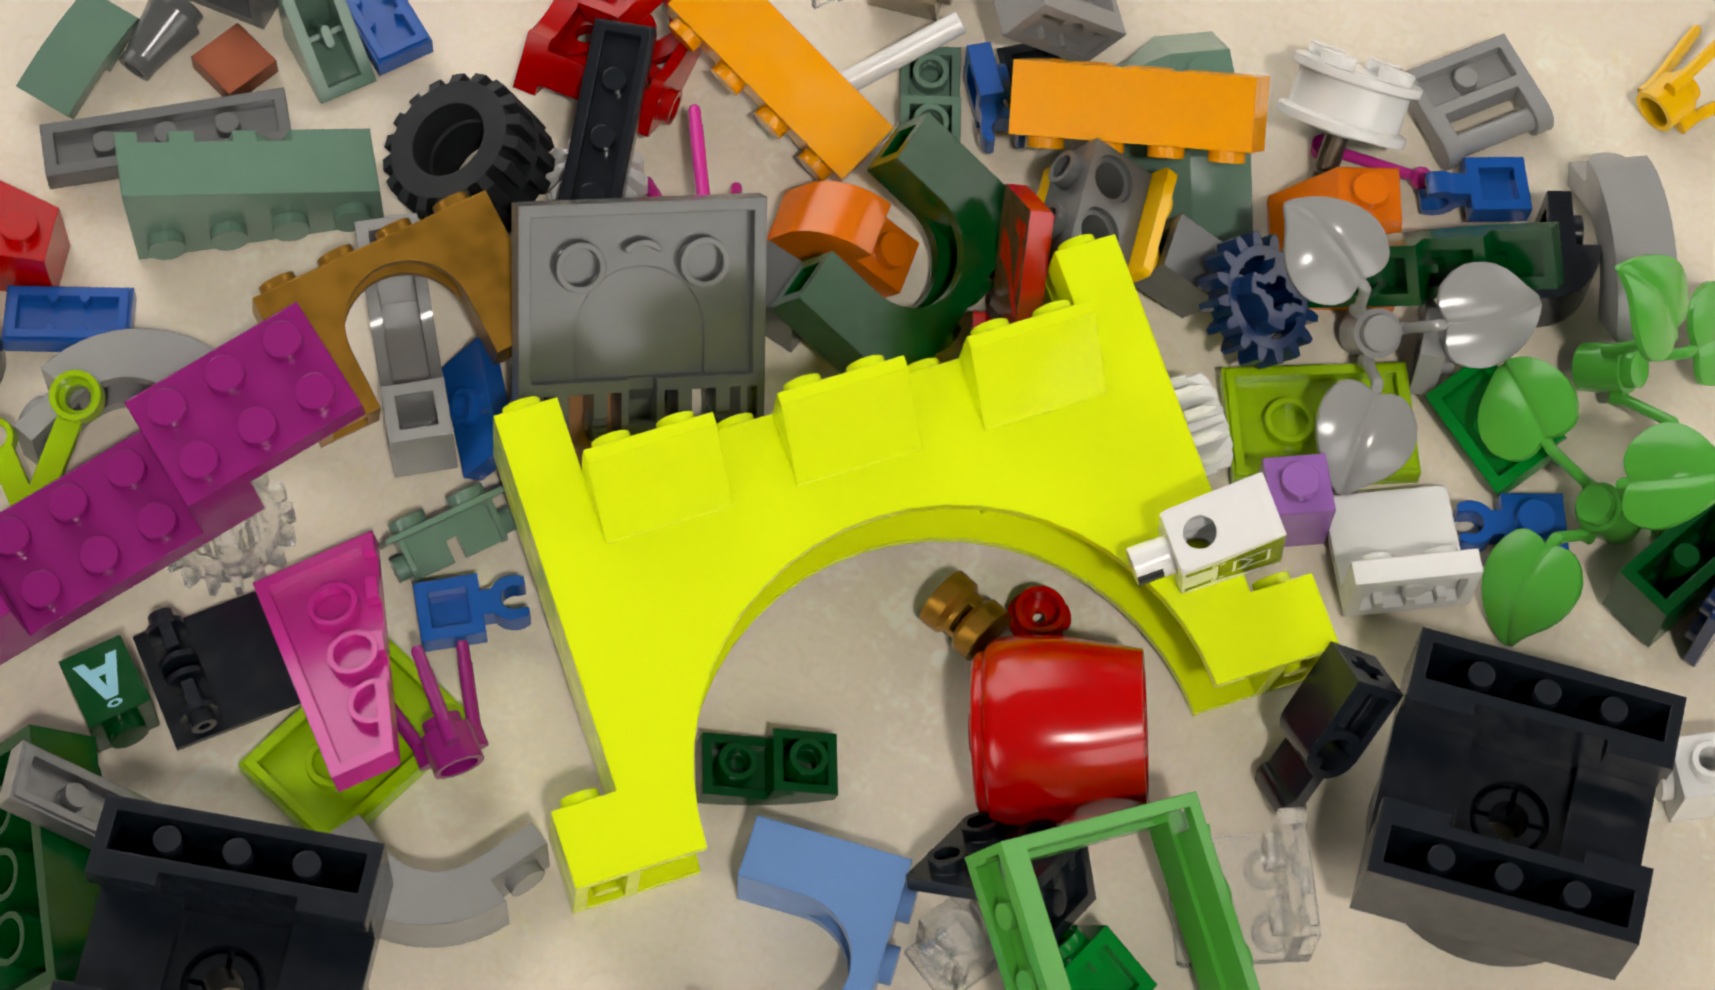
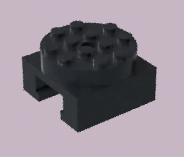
[1349,627,1687,981]
[51,794,394,990]

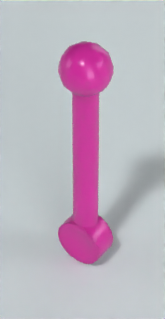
[1310,134,1431,190]

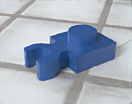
[1453,493,1569,553]
[412,573,531,652]

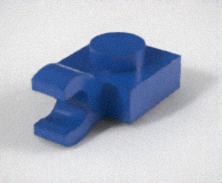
[963,42,1026,154]
[1417,157,1532,222]

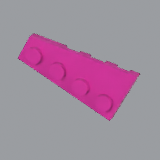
[253,530,401,792]

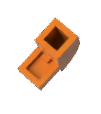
[767,180,920,298]

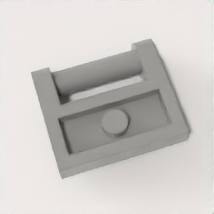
[1406,34,1554,171]

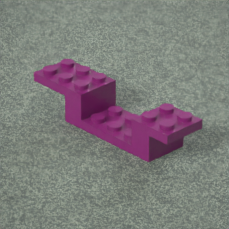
[0,302,366,665]

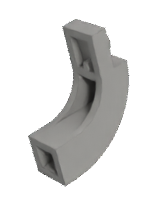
[1567,152,1677,343]
[13,328,214,465]
[330,814,550,948]

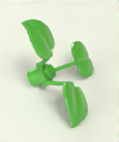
[1572,254,1715,538]
[1477,356,1715,647]

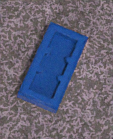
[346,0,434,76]
[1,285,137,352]
[442,338,509,481]

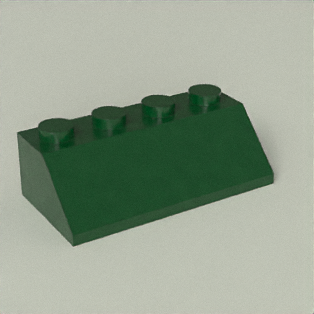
[0,724,102,990]

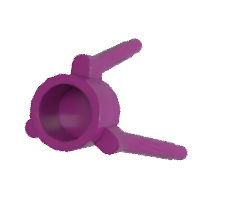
[395,639,489,779]

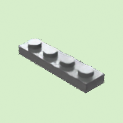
[39,87,291,189]

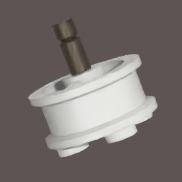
[1276,40,1423,178]

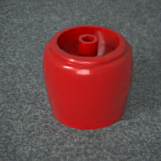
[968,634,1149,826]

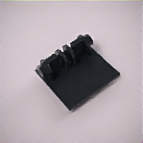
[133,591,301,751]

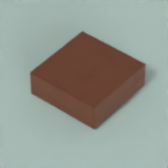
[191,23,279,97]

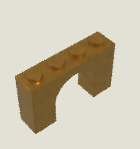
[252,190,512,448]

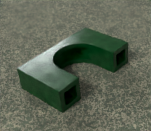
[770,113,1005,374]

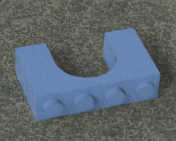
[737,815,919,990]

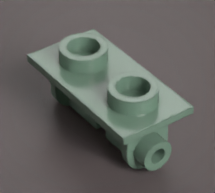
[379,482,517,583]

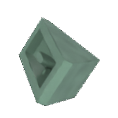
[277,0,377,104]

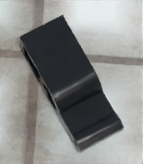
[1255,642,1404,823]

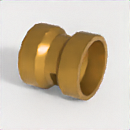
[920,570,1011,661]

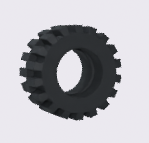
[383,73,555,233]

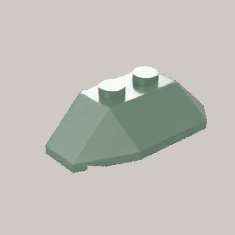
[1120,31,1253,242]

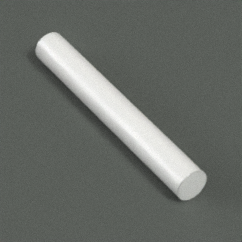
[840,12,966,91]

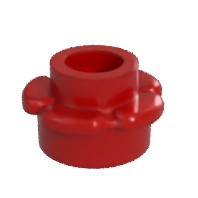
[1008,586,1071,636]

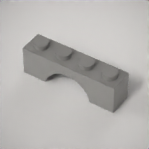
[354,213,458,478]

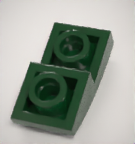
[696,728,838,805]

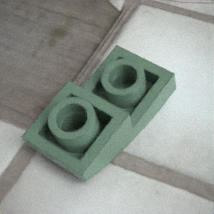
[16,0,139,120]
[899,47,961,142]

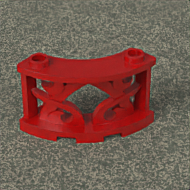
[513,0,702,137]

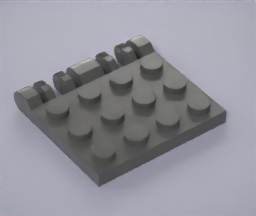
[509,193,767,441]

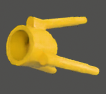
[1636,25,1715,134]

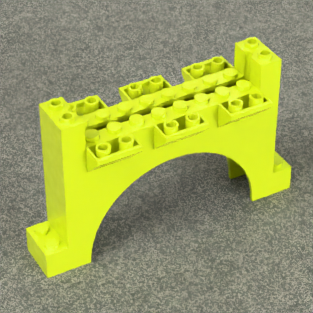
[493,234,1339,914]

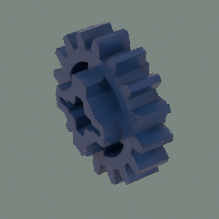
[1198,231,1318,370]

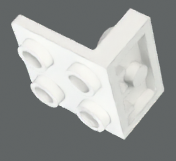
[1327,485,1484,617]

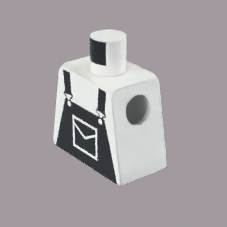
[1125,472,1287,593]

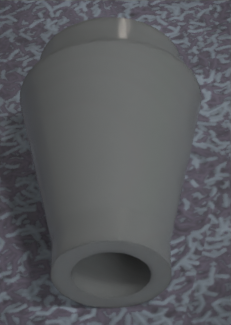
[119,0,203,81]

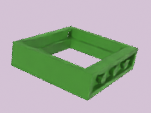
[964,791,1261,990]

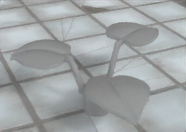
[1283,196,1542,495]

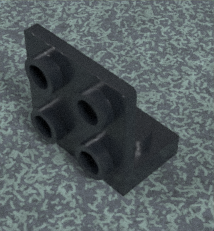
[906,812,1096,941]

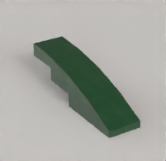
[1308,221,1564,308]

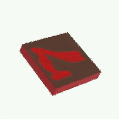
[990,184,1055,324]

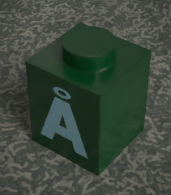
[58,635,160,753]

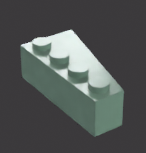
[113,128,384,260]

